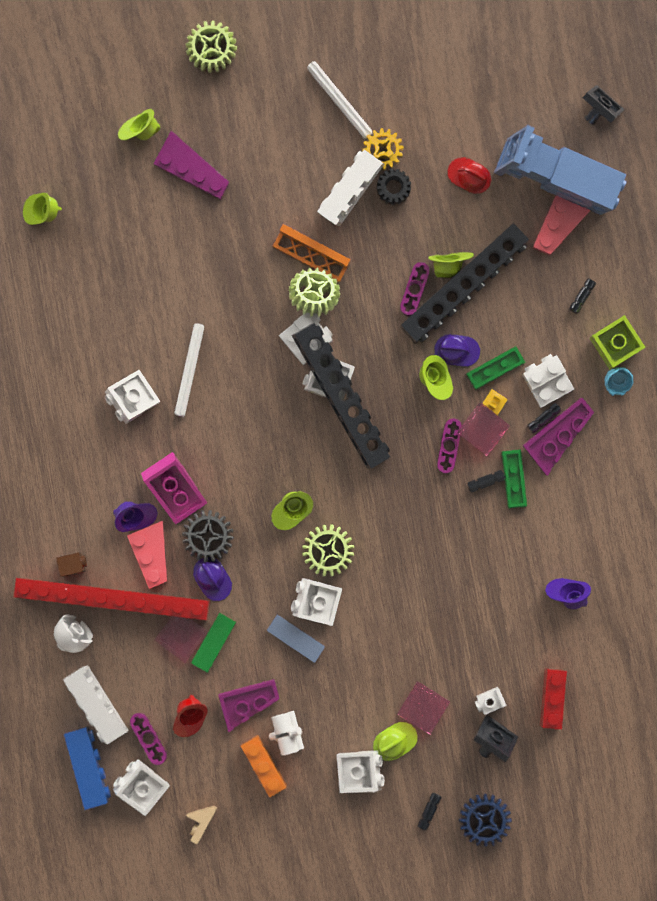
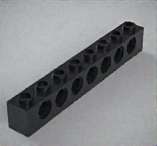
[400,223,529,344]
[291,323,390,469]

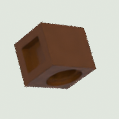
[56,552,87,577]

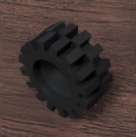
[377,169,411,205]

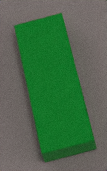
[466,346,525,390]
[501,449,527,509]
[191,613,236,673]

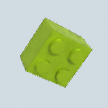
[589,315,646,370]

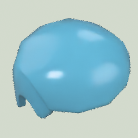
[604,367,634,396]

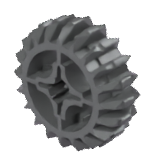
[182,510,234,562]

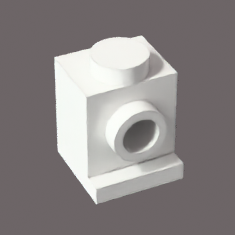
[475,687,506,715]

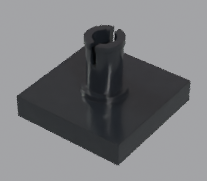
[583,85,625,125]
[473,715,518,762]

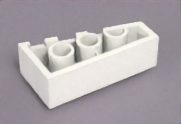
[317,150,384,226]

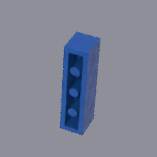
[64,726,111,810]

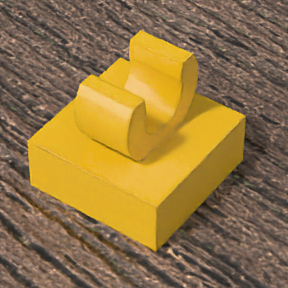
[481,390,508,416]

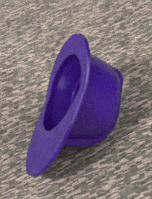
[434,334,480,366]
[113,501,158,532]
[193,557,232,601]
[545,578,591,610]

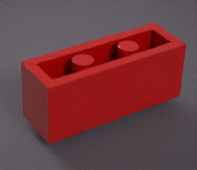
[540,668,567,730]

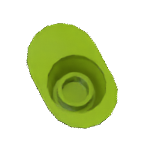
[118,109,161,140]
[23,193,62,225]
[428,252,474,278]
[419,355,453,400]
[271,491,313,530]
[373,722,417,761]

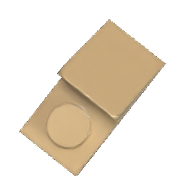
[186,806,217,844]

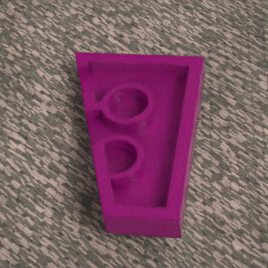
[218,679,280,732]

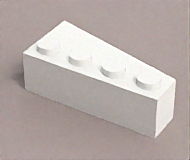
[63,665,129,744]

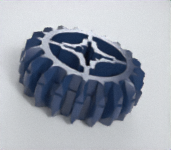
[459,793,512,847]

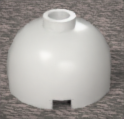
[54,614,93,653]

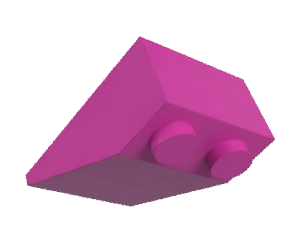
[141,452,207,524]

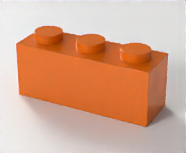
[241,735,287,798]

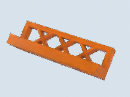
[273,224,351,282]

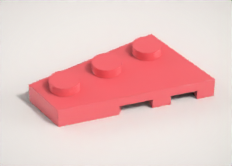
[533,196,591,256]
[127,521,167,589]

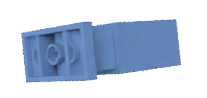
[494,125,626,215]

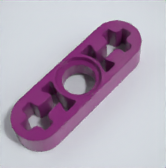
[400,262,430,316]
[437,418,462,474]
[130,713,167,765]

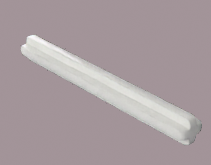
[307,62,372,139]
[175,324,204,417]

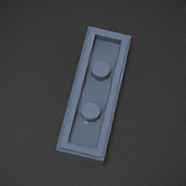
[267,614,325,663]

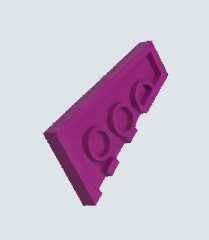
[153,131,229,200]
[523,398,594,476]

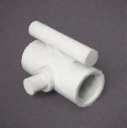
[269,711,304,755]

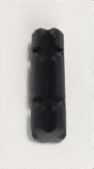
[569,278,596,314]
[527,403,561,433]
[467,470,505,493]
[418,793,441,830]

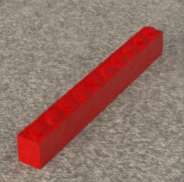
[14,578,210,620]

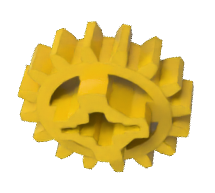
[362,128,404,171]

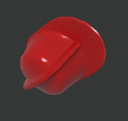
[447,157,491,194]
[173,695,208,737]

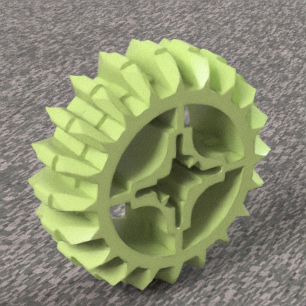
[186,21,237,73]
[288,267,340,317]
[302,525,354,576]

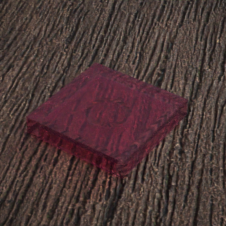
[457,402,510,456]
[155,616,208,663]
[397,681,450,735]

